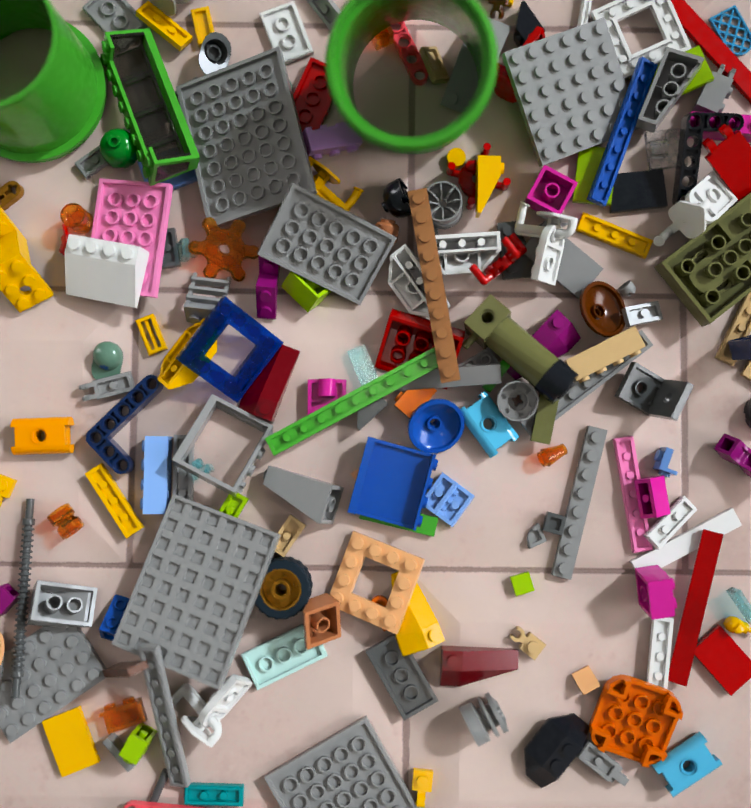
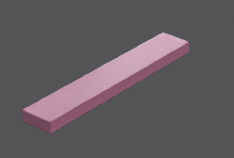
[613,436,653,553]

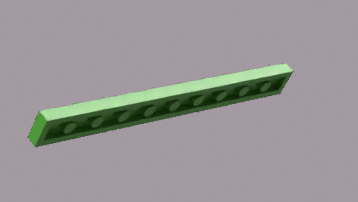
[265,347,438,456]

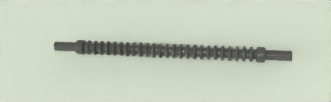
[11,499,35,699]

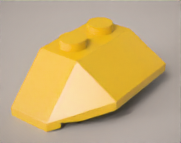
[157,318,217,390]

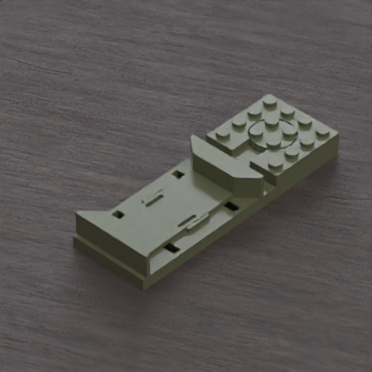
[654,193,751,327]

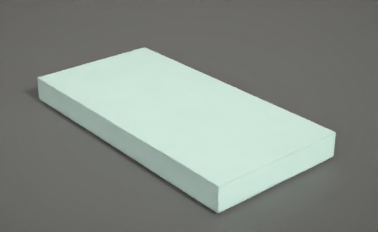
[241,623,328,690]

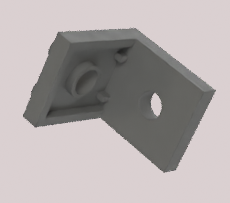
[615,362,694,421]

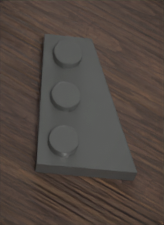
[496,221,534,280]

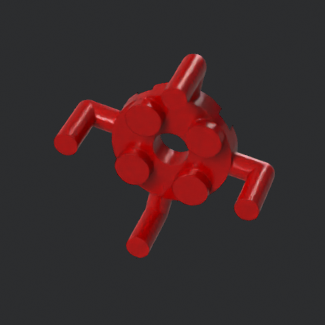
[446,143,511,210]
[469,233,527,285]

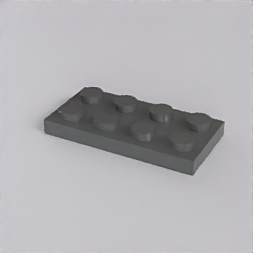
[366,634,438,721]

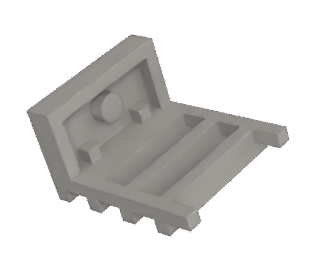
[183,272,231,327]

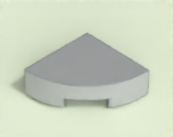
[527,523,547,549]

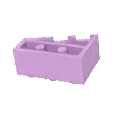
[302,122,363,160]

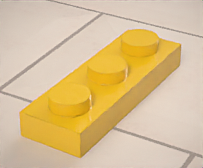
[135,1,193,52]

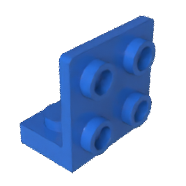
[99,594,130,641]

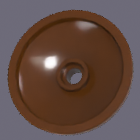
[580,281,625,337]

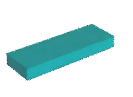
[184,782,244,806]

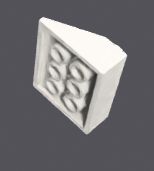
[64,234,150,308]

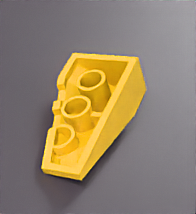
[391,571,445,656]

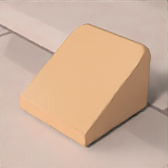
[571,665,600,695]

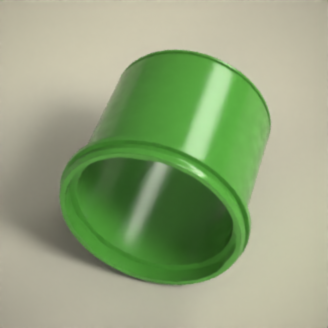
[0,0,107,163]
[325,0,498,154]

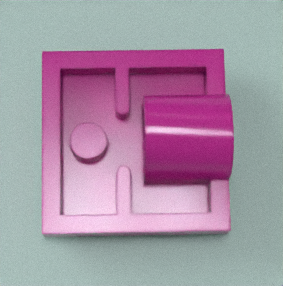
[308,378,346,415]

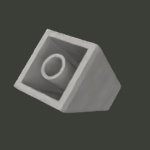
[263,466,344,524]

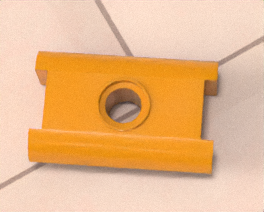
[10,417,75,455]

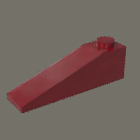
[440,645,519,686]

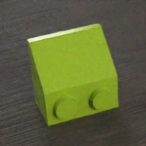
[281,271,332,312]

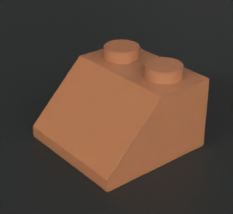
[303,593,341,650]

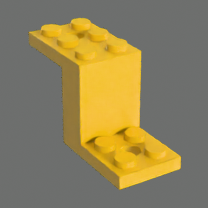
[0,207,54,313]

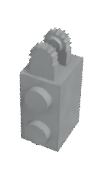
[692,64,736,113]

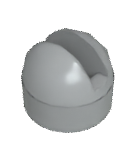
[618,280,636,297]

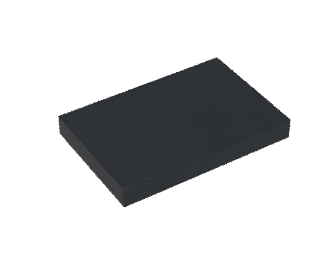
[609,169,668,213]

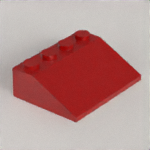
[375,308,465,389]

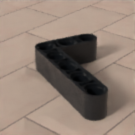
[672,112,744,205]

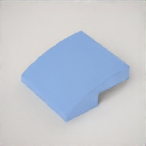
[425,472,475,527]

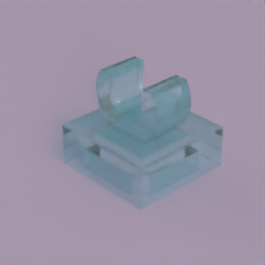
[178,238,199,262]
[191,458,215,480]

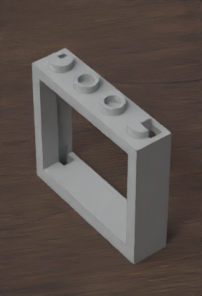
[172,394,274,497]

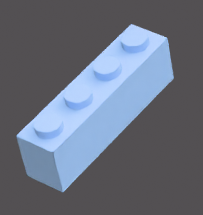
[140,436,172,514]

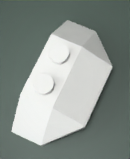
[435,231,501,275]
[388,244,451,317]

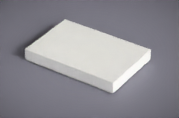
[259,1,314,65]

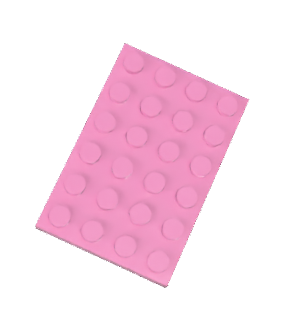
[91,178,173,298]

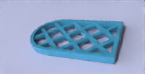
[708,5,751,56]

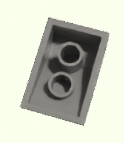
[27,580,98,627]

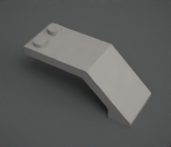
[440,18,511,113]

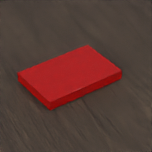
[694,624,751,696]

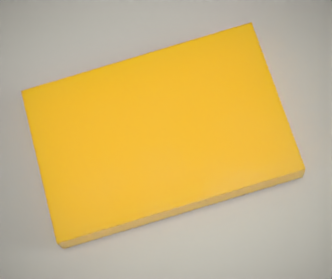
[42,706,101,777]

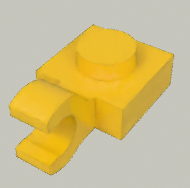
[0,474,17,506]
[411,768,433,807]

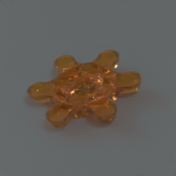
[188,217,259,282]

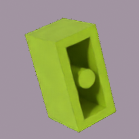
[119,722,158,765]

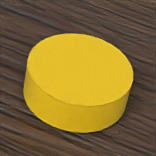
[446,148,466,168]

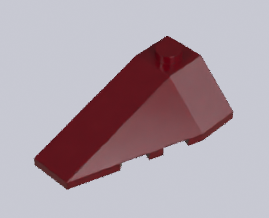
[238,345,300,422]

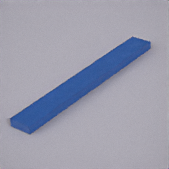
[587,56,658,207]

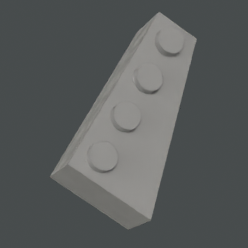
[636,47,705,133]

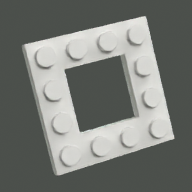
[591,0,692,80]

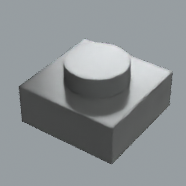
[542,511,567,536]

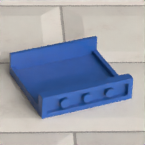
[348,436,438,531]

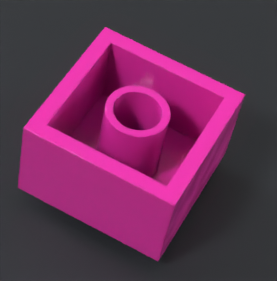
[524,165,578,214]
[635,565,677,620]

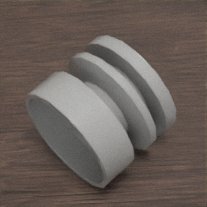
[497,380,539,422]
[459,692,508,747]

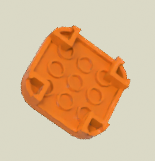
[589,674,683,767]

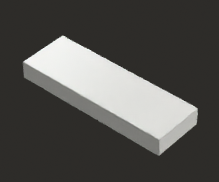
[643,496,697,550]

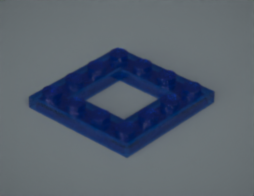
[176,295,284,403]

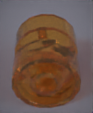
[60,203,93,234]
[47,503,85,540]

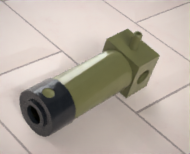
[462,294,579,404]

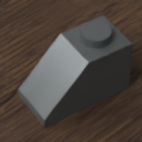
[357,398,388,430]

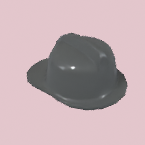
[198,32,231,75]

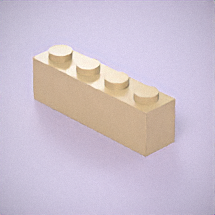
[563,326,646,384]

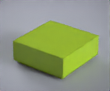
[510,571,535,596]

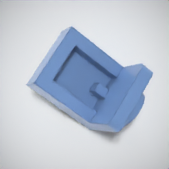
[653,447,678,478]

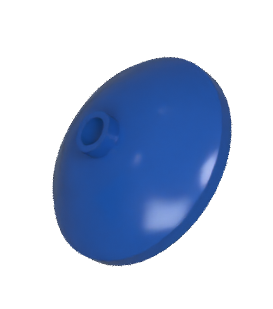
[408,399,465,453]

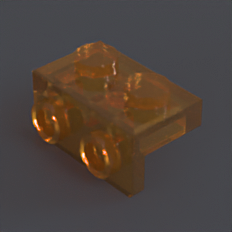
[98,696,148,734]

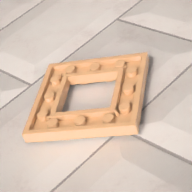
[330,531,425,634]

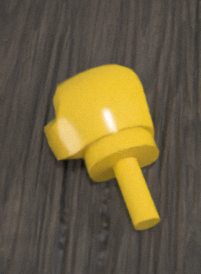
[723,616,751,634]

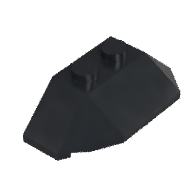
[524,713,589,788]

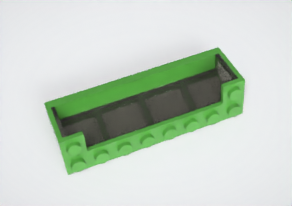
[100,28,200,186]

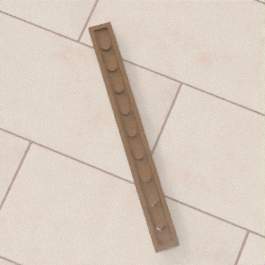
[407,187,461,384]

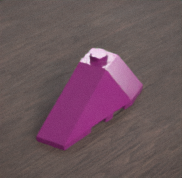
[506,309,581,380]

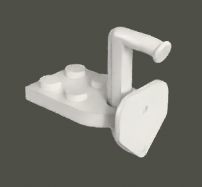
[653,170,738,247]
[514,201,578,286]
[171,674,254,748]

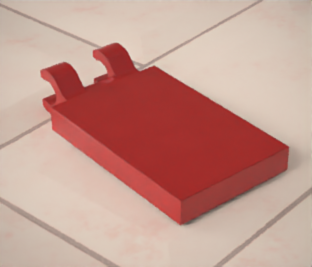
[701,124,751,201]

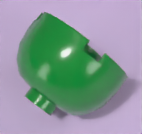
[99,128,137,168]

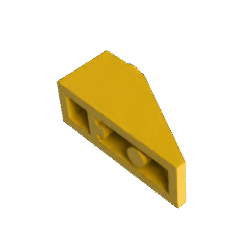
[475,155,504,218]

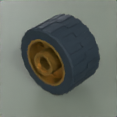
[255,556,313,620]

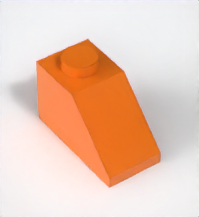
[394,388,437,419]

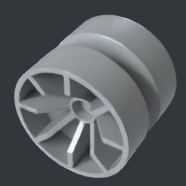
[427,181,463,229]

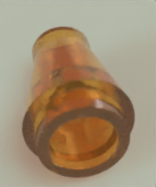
[537,444,568,467]

